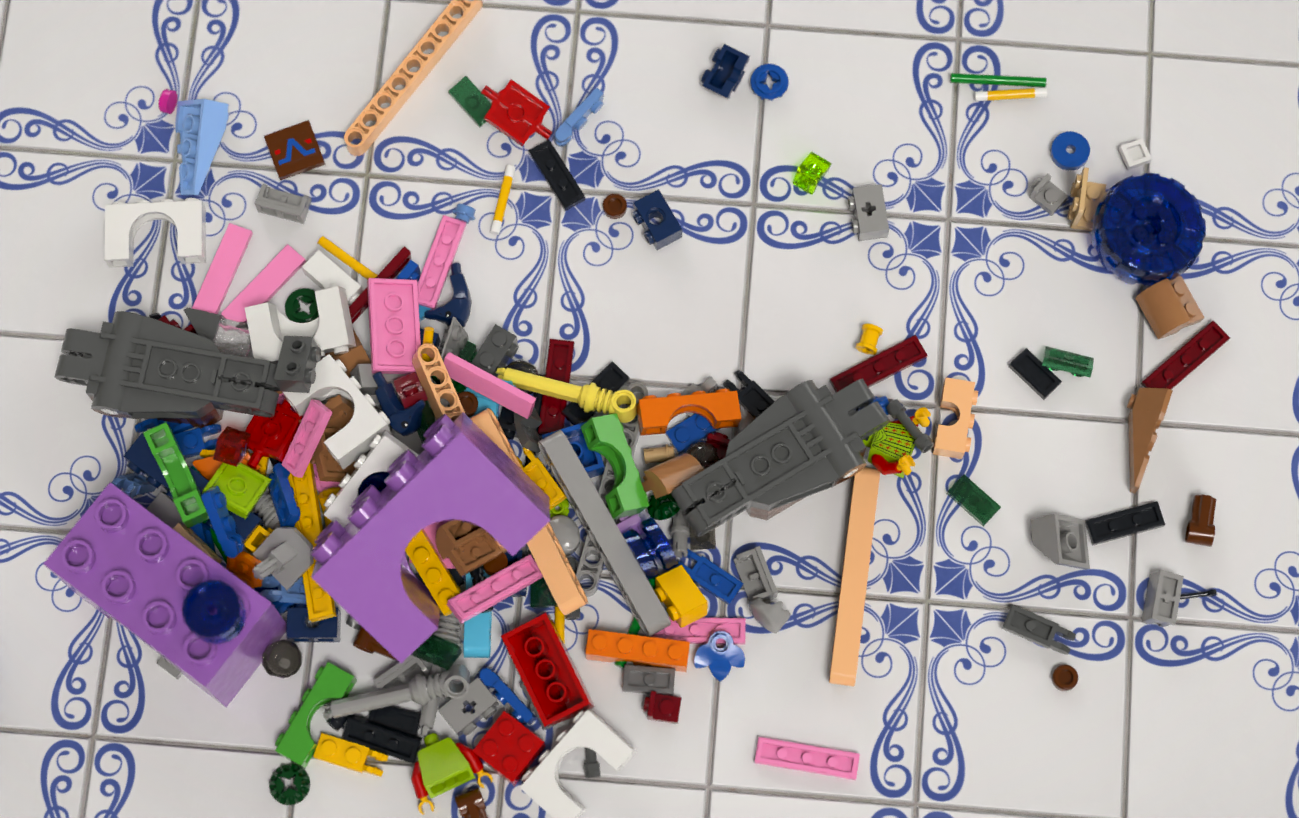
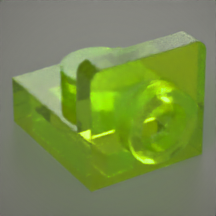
[792,151,832,195]

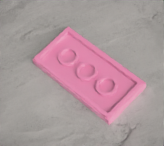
[367,278,422,374]

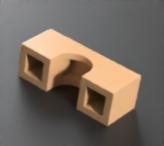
[933,377,978,459]

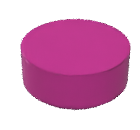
[158,89,177,114]

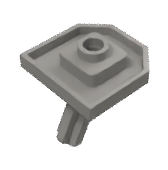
[252,527,314,590]

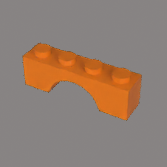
[637,389,742,436]
[585,629,690,672]

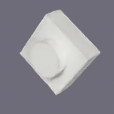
[1119,138,1152,170]

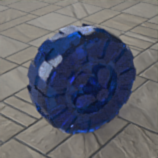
[1090,173,1206,287]

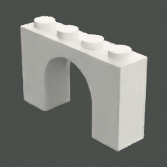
[104,198,206,268]
[277,250,363,337]
[245,286,356,364]
[282,354,392,469]
[323,431,418,527]
[520,710,637,818]

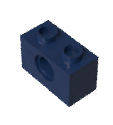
[632,189,682,250]
[286,604,341,642]

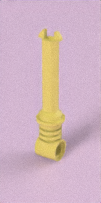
[496,368,637,423]

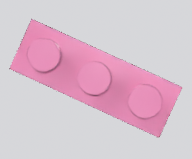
[281,399,333,478]

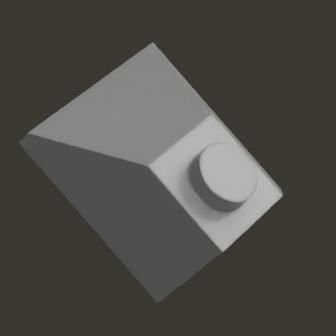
[1031,514,1090,570]

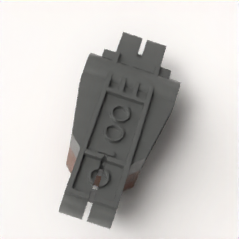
[55,311,280,428]
[671,379,890,537]

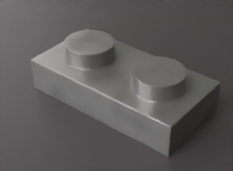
[623,665,675,696]

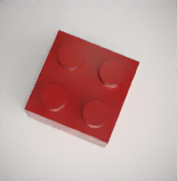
[472,711,546,786]

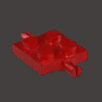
[481,79,553,147]
[239,399,303,469]

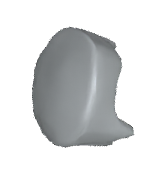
[549,515,581,556]
[749,598,790,633]

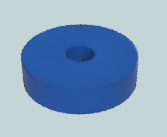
[1050,131,1090,171]

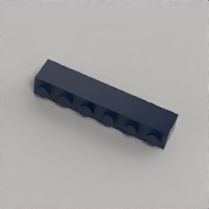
[124,433,264,544]

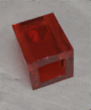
[213,426,251,467]

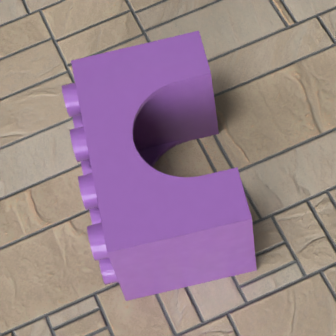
[310,412,550,663]
[43,482,287,707]

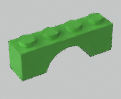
[581,413,649,519]
[143,422,210,528]
[275,662,357,769]

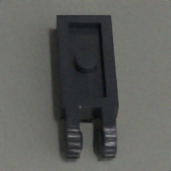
[723,369,775,419]

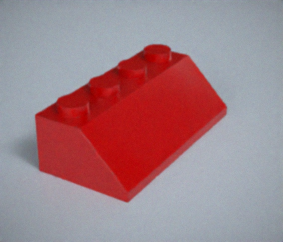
[501,613,595,727]

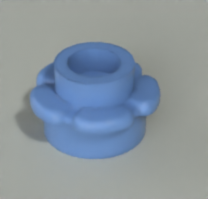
[452,204,476,224]

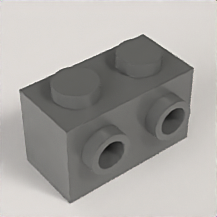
[471,324,519,377]
[274,336,321,393]

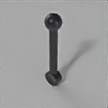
[1180,590,1217,600]

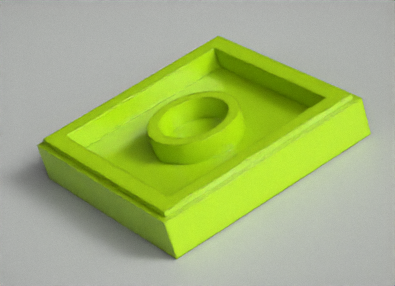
[202,456,272,519]

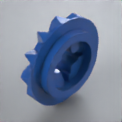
[751,64,789,101]

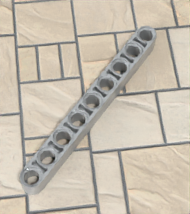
[576,382,648,597]
[538,430,671,637]

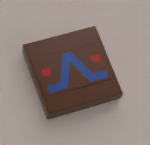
[264,120,325,181]

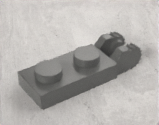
[1002,605,1076,655]

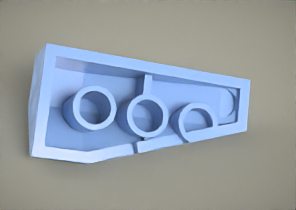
[175,99,229,196]

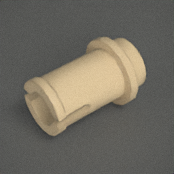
[644,444,675,464]

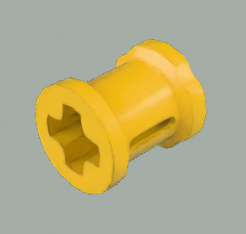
[855,324,883,355]

